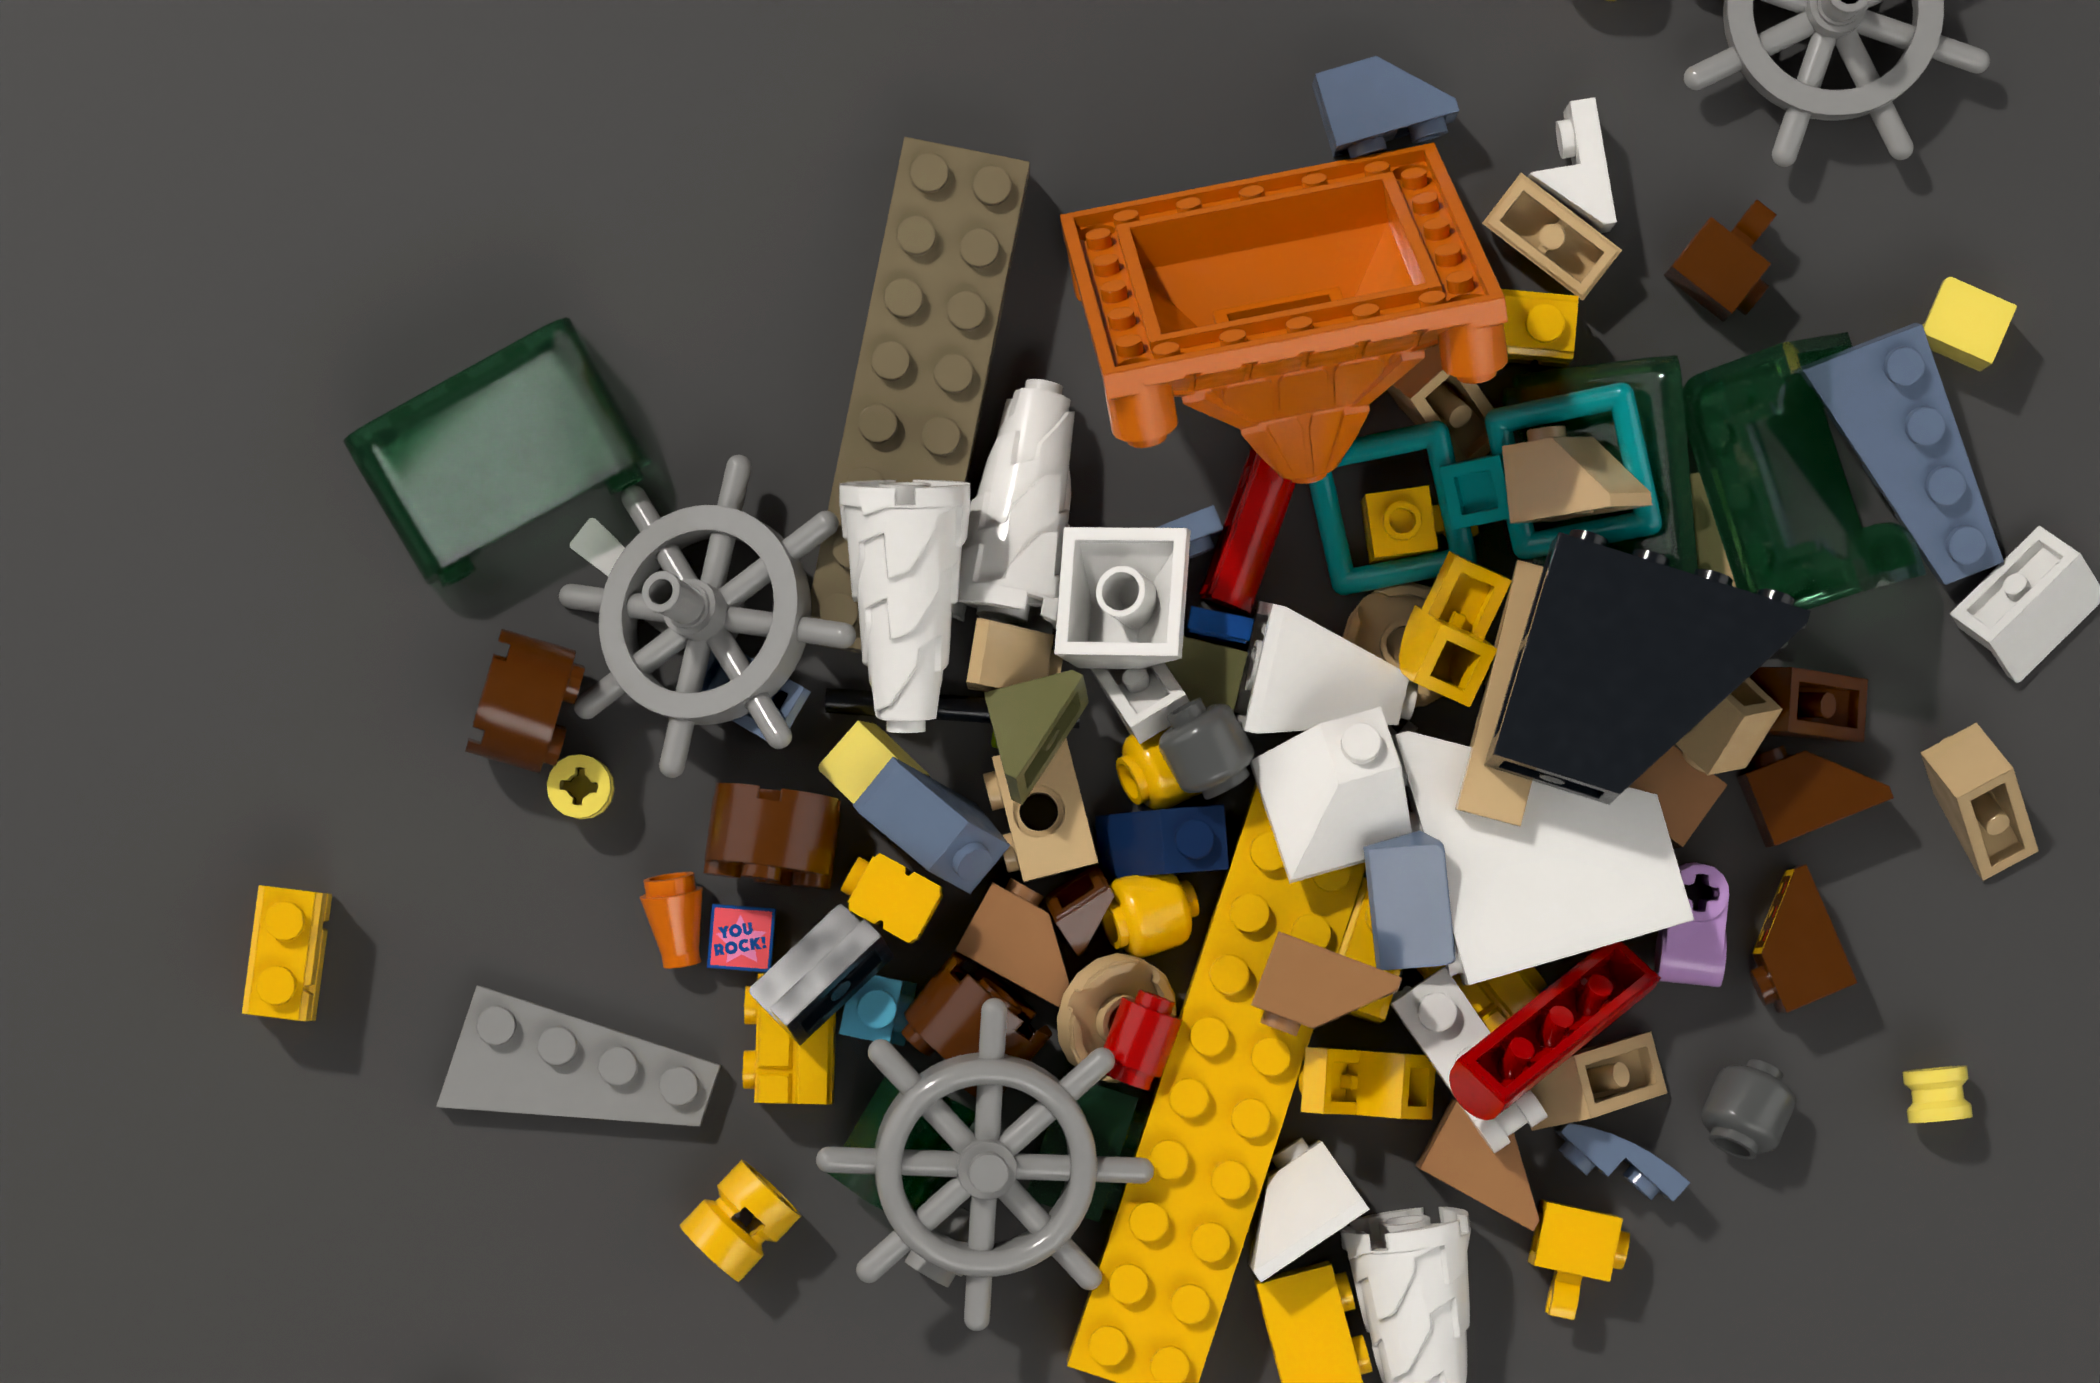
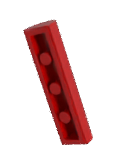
[1199,447,1296,614]
[1449,941,1661,1120]

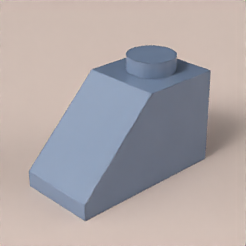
[853,757,1011,894]

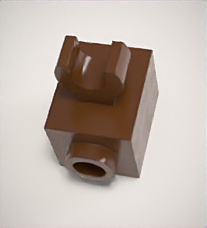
[1664,199,1777,322]

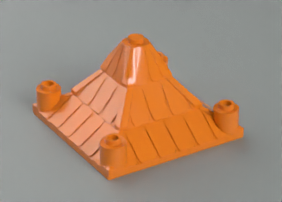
[1060,142,1508,484]

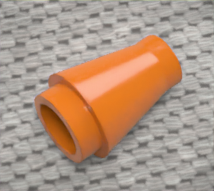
[639,872,703,969]

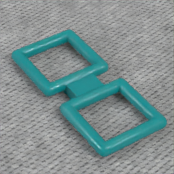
[1309,382,1662,595]

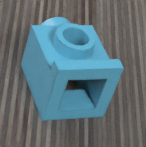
[839,975,917,1046]

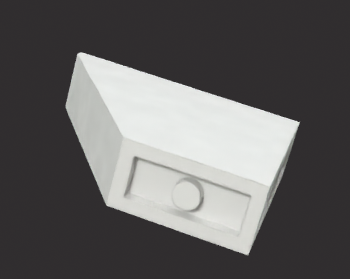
[1392,731,1694,985]

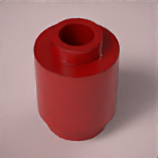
[1103,989,1183,1090]

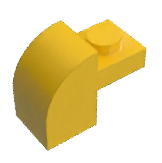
[1399,551,1512,707]
[1298,1047,1436,1120]

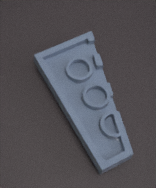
[1797,323,2004,585]

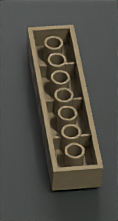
[808,137,1030,654]

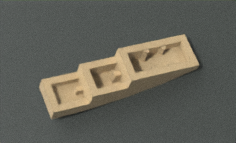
[1455,560,1543,826]

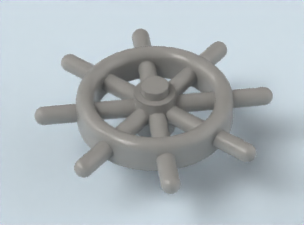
[1684,0,1990,167]
[559,454,856,778]
[816,998,1154,1331]

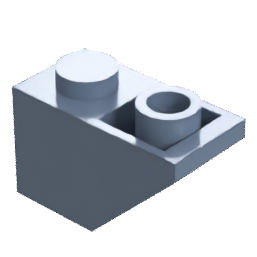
[1312,56,1460,158]

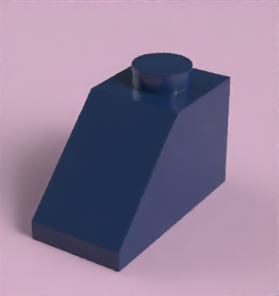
[1095,805,1229,879]

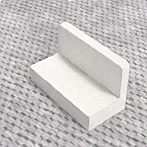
[1950,525,2100,683]

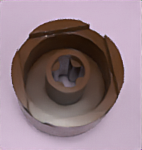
[465,629,585,773]
[703,783,841,890]
[901,952,1052,1097]

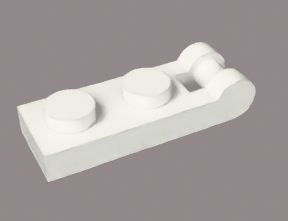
[1390,967,1548,1154]

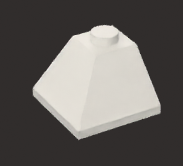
[1054,527,1191,669]
[1250,706,1412,884]
[1248,1137,1370,1282]

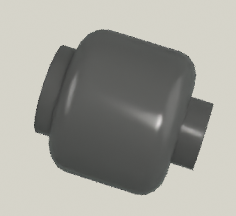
[1159,698,1254,799]
[1701,1059,1796,1160]

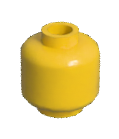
[1116,726,1201,810]
[1101,874,1199,958]

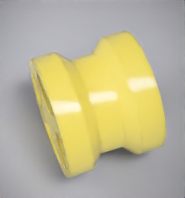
[547,754,615,820]
[1902,1065,1973,1123]

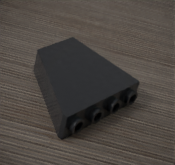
[1484,529,1811,805]

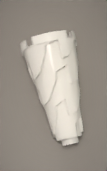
[952,379,1075,634]
[839,480,971,733]
[1340,1207,1471,1383]

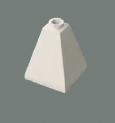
[1234,601,1418,734]

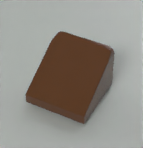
[1044,865,1115,956]

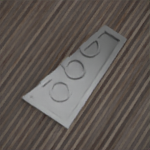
[436,985,721,1126]

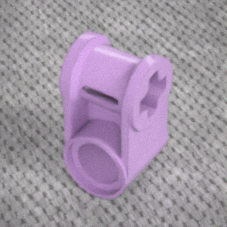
[1654,862,1729,987]

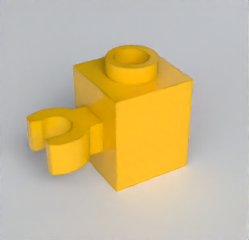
[1360,485,1479,564]
[1528,1199,1630,1320]

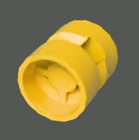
[679,1159,802,1282]

